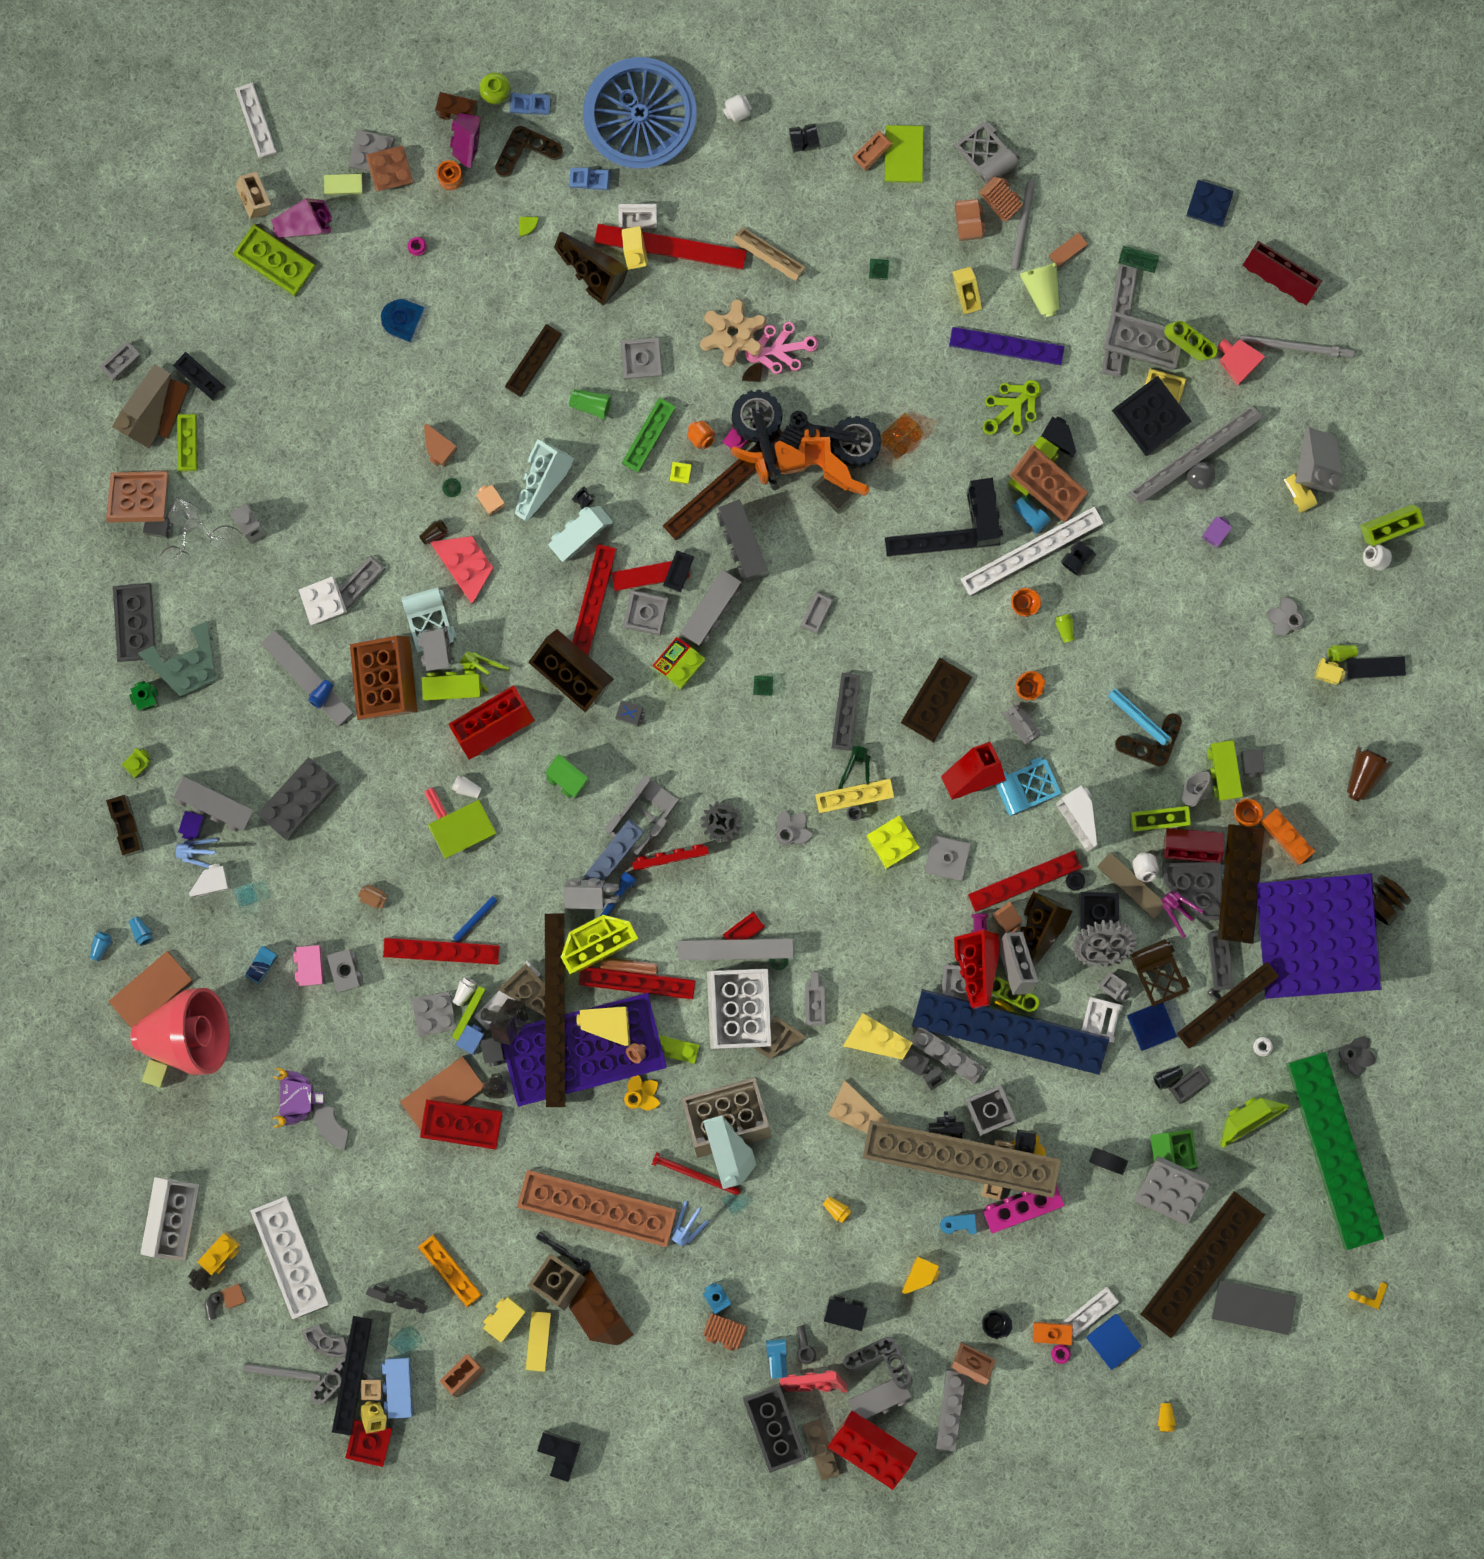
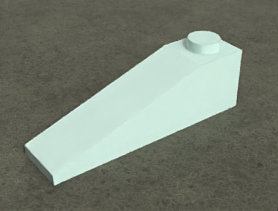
[703,1116,757,1189]

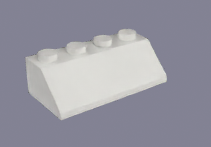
[140,1177,199,1261]

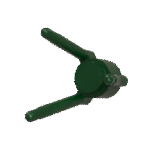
[838,746,871,789]

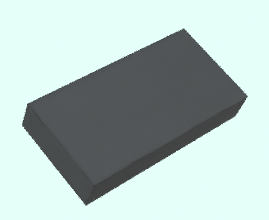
[1168,1066,1211,1104]

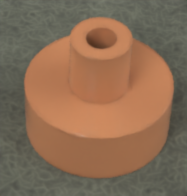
[626,1043,646,1064]

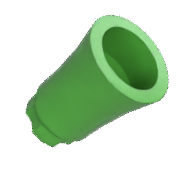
[569,389,612,420]

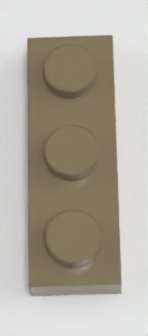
[803,1418,840,1481]

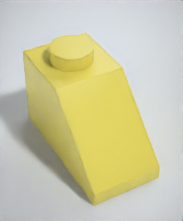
[622,226,649,270]
[952,267,982,314]

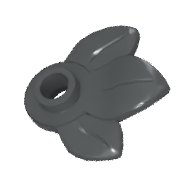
[1339,1037,1376,1076]

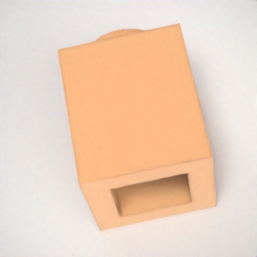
[476,485,506,516]

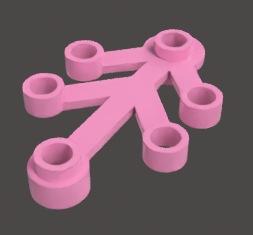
[745,322,818,375]

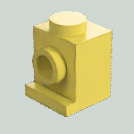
[1314,658,1346,685]
[360,1401,387,1434]

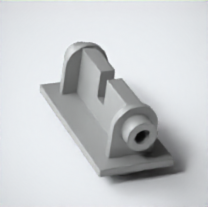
[1003,703,1041,745]

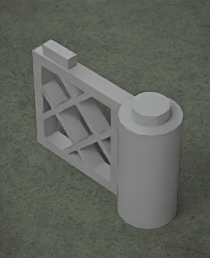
[954,121,1020,184]

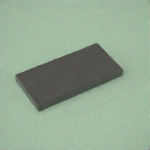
[113,583,156,662]
[1212,1280,1296,1335]

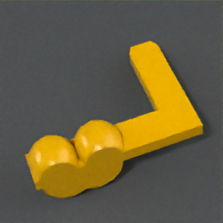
[1348,1282,1387,1310]

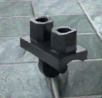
[929,1111,965,1139]

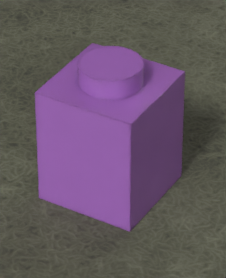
[1201,516,1232,548]

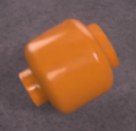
[687,421,715,449]

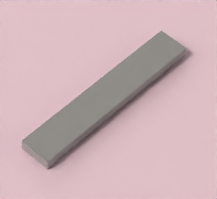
[1101,262,1138,377]
[261,630,353,726]
[678,938,794,960]

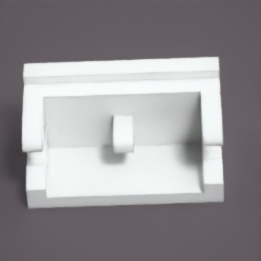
[618,204,657,229]

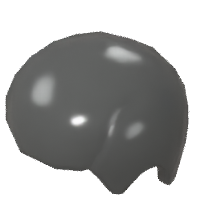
[1186,460,1215,490]

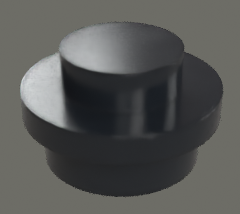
[1066,871,1085,891]

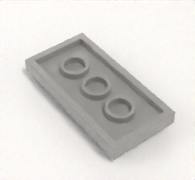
[1102,311,1181,370]

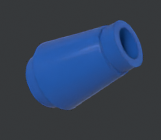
[308,680,334,709]

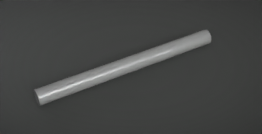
[1011,181,1035,271]

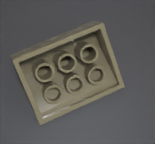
[681,1077,772,1158]

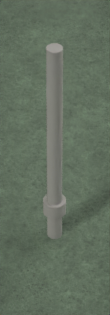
[1240,335,1354,358]

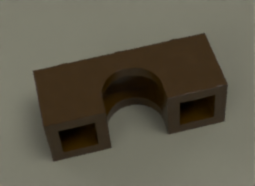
[106,795,144,857]

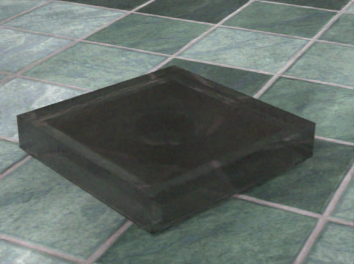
[811,472,859,514]

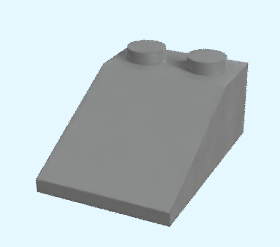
[1295,427,1342,492]

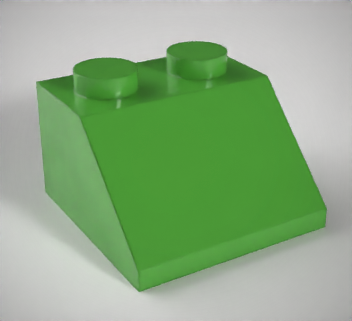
[545,754,590,799]
[1150,1129,1198,1169]

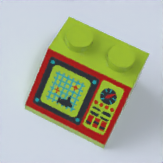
[652,637,706,690]

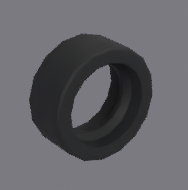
[1089,1148,1128,1175]

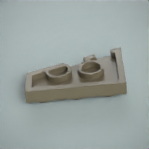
[497,963,545,1016]

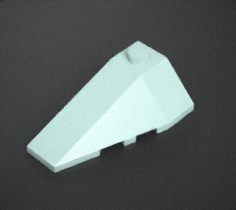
[515,439,574,521]

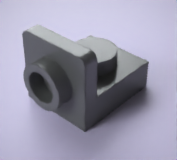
[900,1048,931,1076]

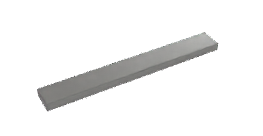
[1129,406,1263,504]

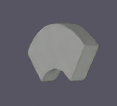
[314,1104,349,1150]
[301,1324,347,1358]

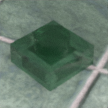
[869,259,889,280]
[753,676,773,696]

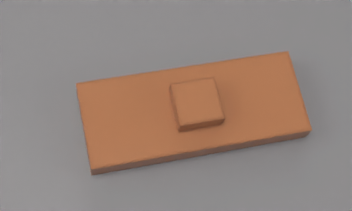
[1049,232,1088,267]

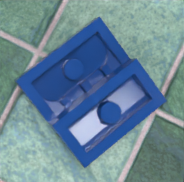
[1086,1314,1142,1370]

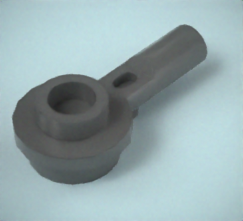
[797,1325,816,1364]

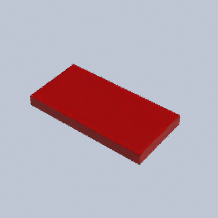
[420,1099,503,1150]

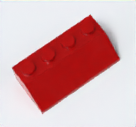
[448,685,535,760]

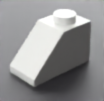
[189,864,230,898]

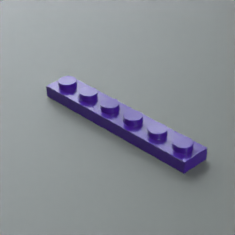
[949,327,1065,366]

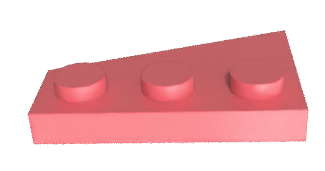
[780,1371,848,1392]

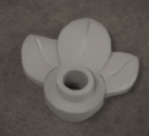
[1267,597,1304,635]
[776,811,812,845]

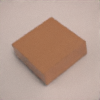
[221,1283,246,1309]

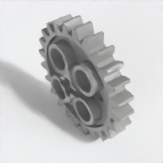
[1073,920,1136,968]

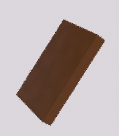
[158,379,189,439]

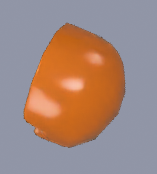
[1011,588,1041,617]
[1015,671,1046,701]
[1234,798,1263,827]

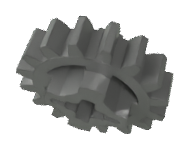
[701,801,742,843]

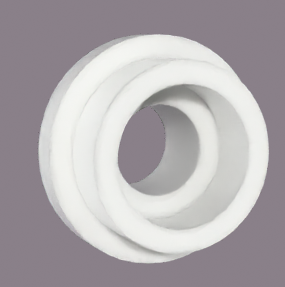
[1253,1037,1273,1056]

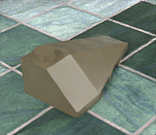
[112,364,171,449]

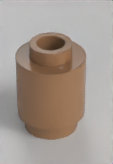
[358,884,388,909]

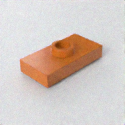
[1033,1322,1073,1345]

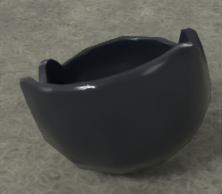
[982,1309,1013,1339]

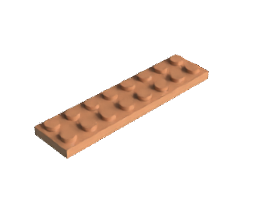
[517,1170,677,1247]

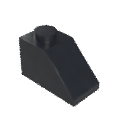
[1041,416,1076,457]

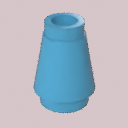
[129,916,153,946]
[90,931,112,961]

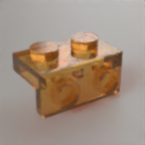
[880,413,924,459]

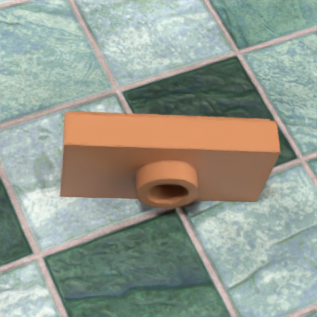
[853,130,893,171]

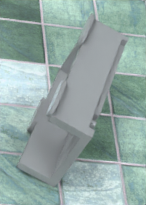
[605,776,679,856]

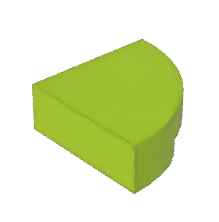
[519,217,539,237]

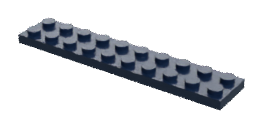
[912,989,1109,1075]

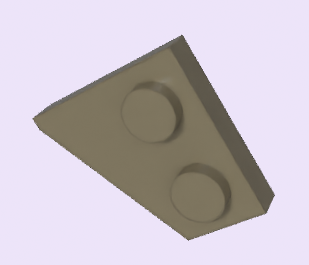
[754,1016,806,1059]

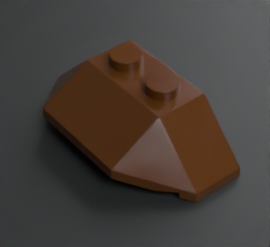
[569,1269,633,1346]

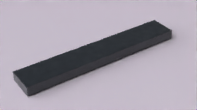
[885,529,1001,557]
[332,1316,373,1436]

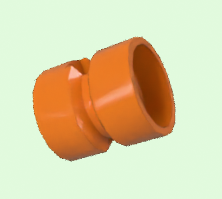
[437,160,463,191]

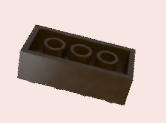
[528,629,614,713]

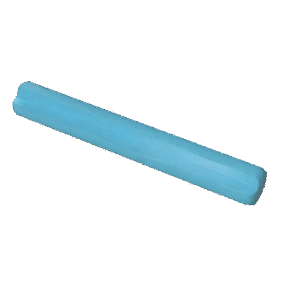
[1108,689,1170,745]

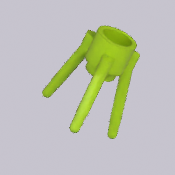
[460,651,510,692]

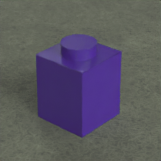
[178,811,206,841]

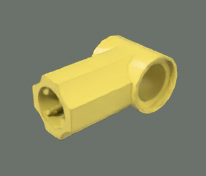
[1284,473,1318,513]

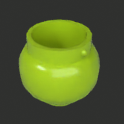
[479,72,511,105]

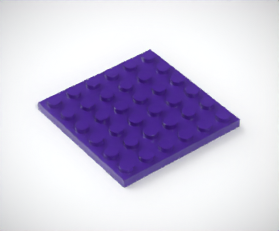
[1257,873,1382,999]

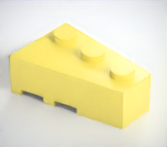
[843,1013,912,1060]

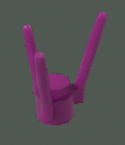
[1162,891,1204,938]

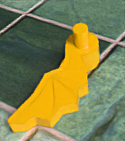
[995,1000,1020,1014]

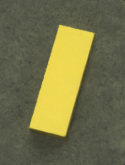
[526,1311,551,1372]

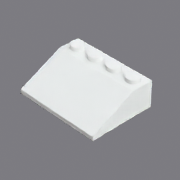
[1056,786,1097,852]
[707,969,771,1049]

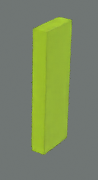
[177,414,198,472]
[452,986,486,1040]

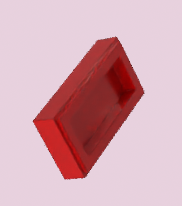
[723,911,765,940]

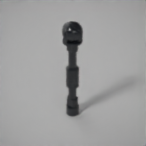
[536,1232,591,1273]

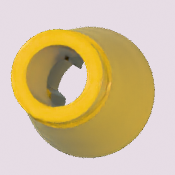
[823,1196,852,1224]
[1157,1403,1177,1432]

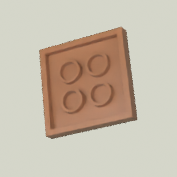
[106,471,169,523]

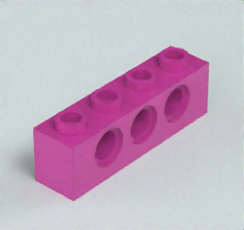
[983,1185,1064,1233]

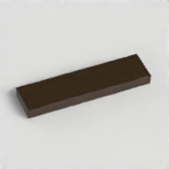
[505,324,562,397]

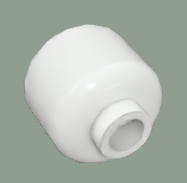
[723,94,752,122]
[1363,544,1392,571]
[1132,852,1159,882]

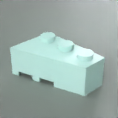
[548,506,614,562]

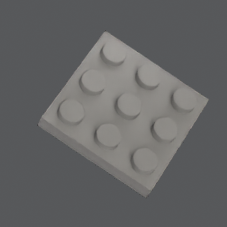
[1134,1156,1211,1225]

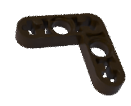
[495,126,563,178]
[1115,713,1182,767]

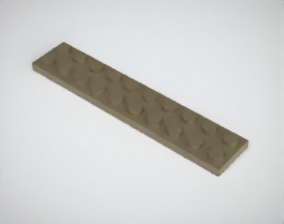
[863,1120,1061,1198]

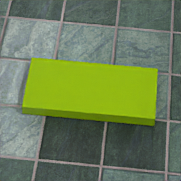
[232,224,316,297]

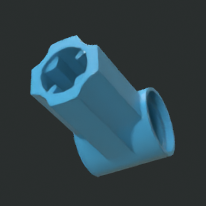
[1012,495,1051,534]
[766,1339,787,1379]

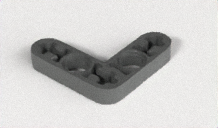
[844,1337,913,1390]

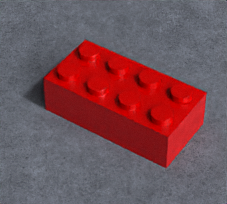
[828,1410,917,1490]

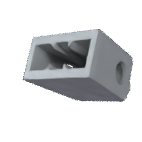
[231,503,267,544]

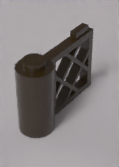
[1129,939,1190,1007]

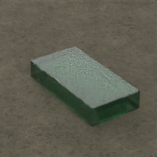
[1118,246,1159,273]

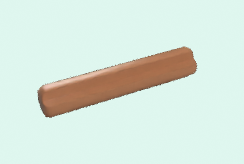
[600,958,657,975]

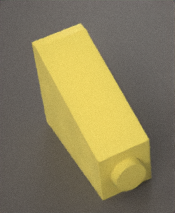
[577,1007,630,1046]

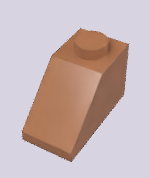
[424,423,458,467]
[992,902,1022,933]

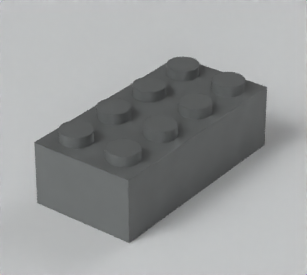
[716,499,768,583]
[257,757,339,841]
[743,1384,806,1473]

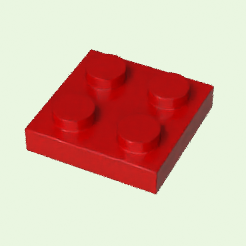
[345,1419,393,1467]

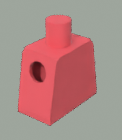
[1217,339,1265,385]

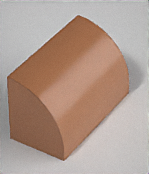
[440,1354,485,1397]

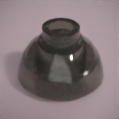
[481,1074,508,1099]

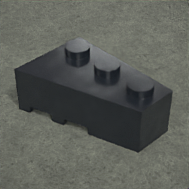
[966,477,1003,547]

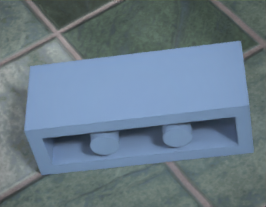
[382,1357,413,1419]

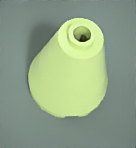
[1020,263,1059,317]

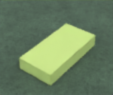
[324,174,363,195]

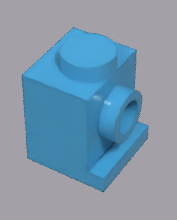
[703,1282,732,1314]

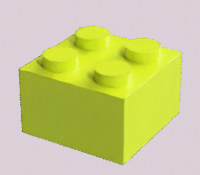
[866,815,919,869]

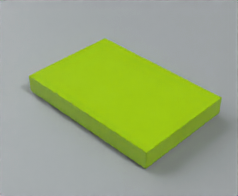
[885,125,923,183]
[427,800,496,859]

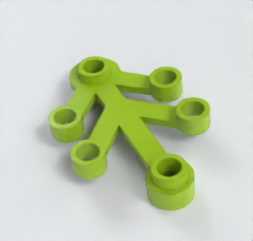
[982,380,1041,436]

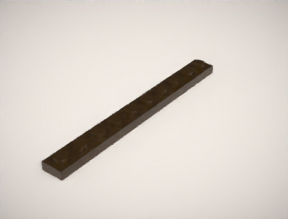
[545,913,566,1107]

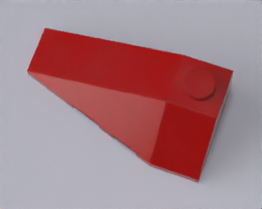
[954,930,999,1009]

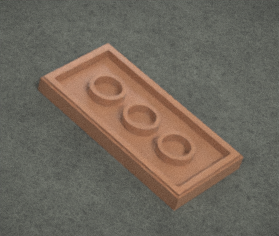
[1009,445,1088,522]
[108,951,192,1029]
[400,1056,485,1131]

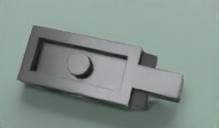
[805,972,825,1025]

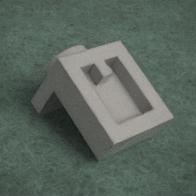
[1098,972,1132,1004]

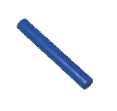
[452,896,497,942]

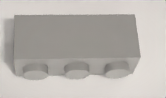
[999,932,1038,995]
[848,1374,911,1421]

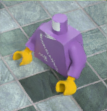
[272,1067,324,1128]

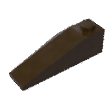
[554,232,628,305]

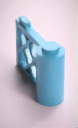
[996,757,1062,816]

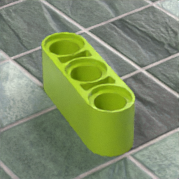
[1164,321,1217,361]
[992,977,1039,1012]

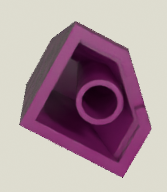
[271,198,332,238]

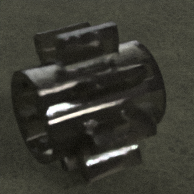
[188,1267,212,1291]

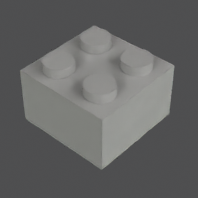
[418,626,453,671]
[964,1085,1016,1136]

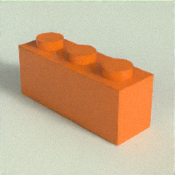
[1260,808,1315,865]

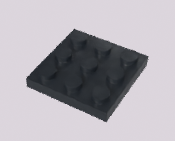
[1111,376,1192,456]

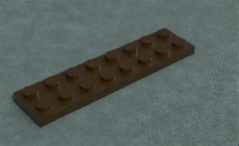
[1140,1191,1265,1338]

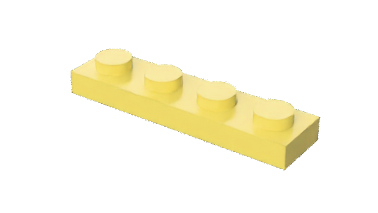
[815,779,894,814]

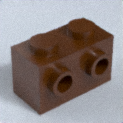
[435,92,478,120]

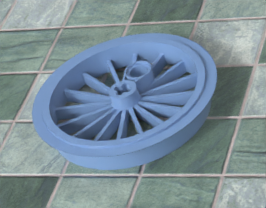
[583,57,697,169]

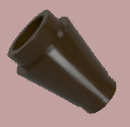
[419,519,449,545]

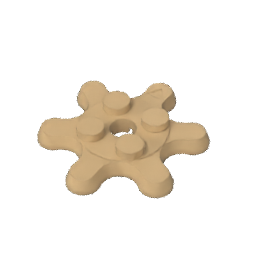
[700,300,767,367]

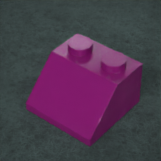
[450,113,481,168]

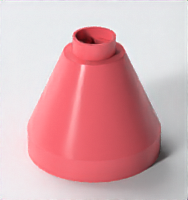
[131,988,230,1075]

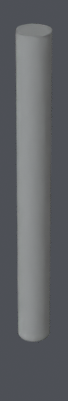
[243,1364,321,1382]

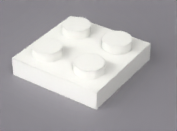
[299,576,347,626]

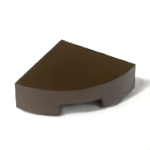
[742,363,762,382]

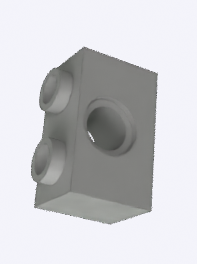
[327,949,363,993]

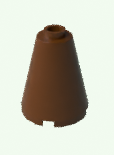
[1347,746,1393,802]

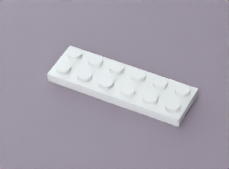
[250,1196,329,1319]

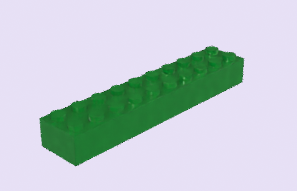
[1286,1052,1384,1250]

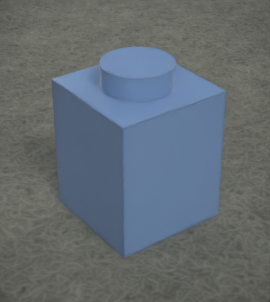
[456,1024,485,1055]

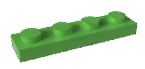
[622,398,676,473]

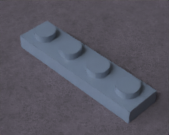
[583,819,644,881]

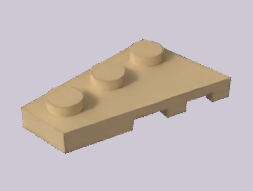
[828,1080,889,1133]

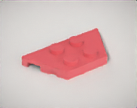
[431,536,493,604]

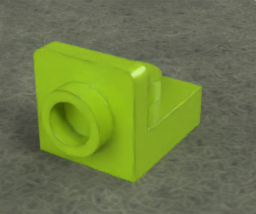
[121,748,152,778]

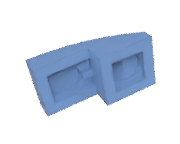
[509,93,550,115]
[569,168,611,190]

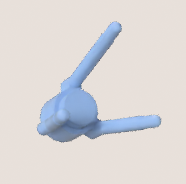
[176,838,219,868]
[671,1201,709,1247]

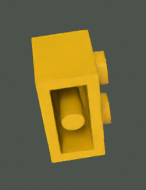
[197,1232,241,1275]

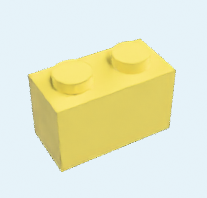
[483,1297,526,1343]

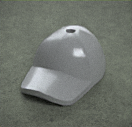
[1182,771,1212,807]

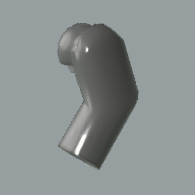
[204,1292,222,1320]

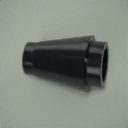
[1153,1066,1183,1090]

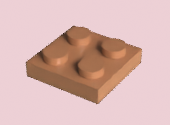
[366,146,413,192]
[951,1342,996,1385]

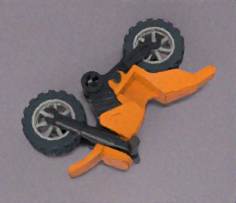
[731,390,882,496]

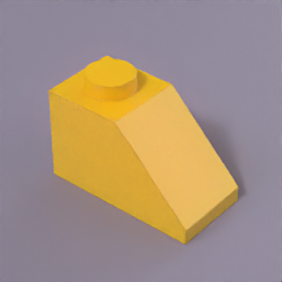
[901,1256,941,1294]

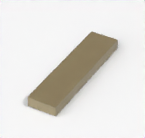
[1097,853,1164,919]

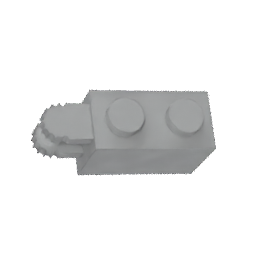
[564,878,620,909]

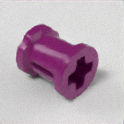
[971,914,989,932]

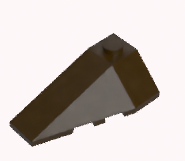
[1020,891,1073,968]

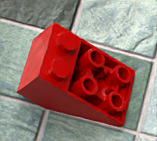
[941,742,1006,800]

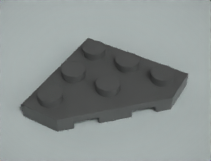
[1163,862,1222,921]
[366,1282,428,1314]

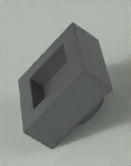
[923,1067,947,1090]

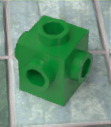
[129,681,159,712]

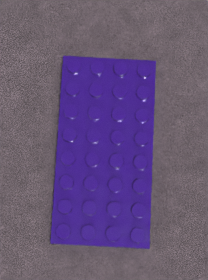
[499,993,667,1107]

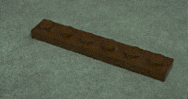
[1176,961,1279,1049]

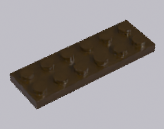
[1217,824,1264,944]

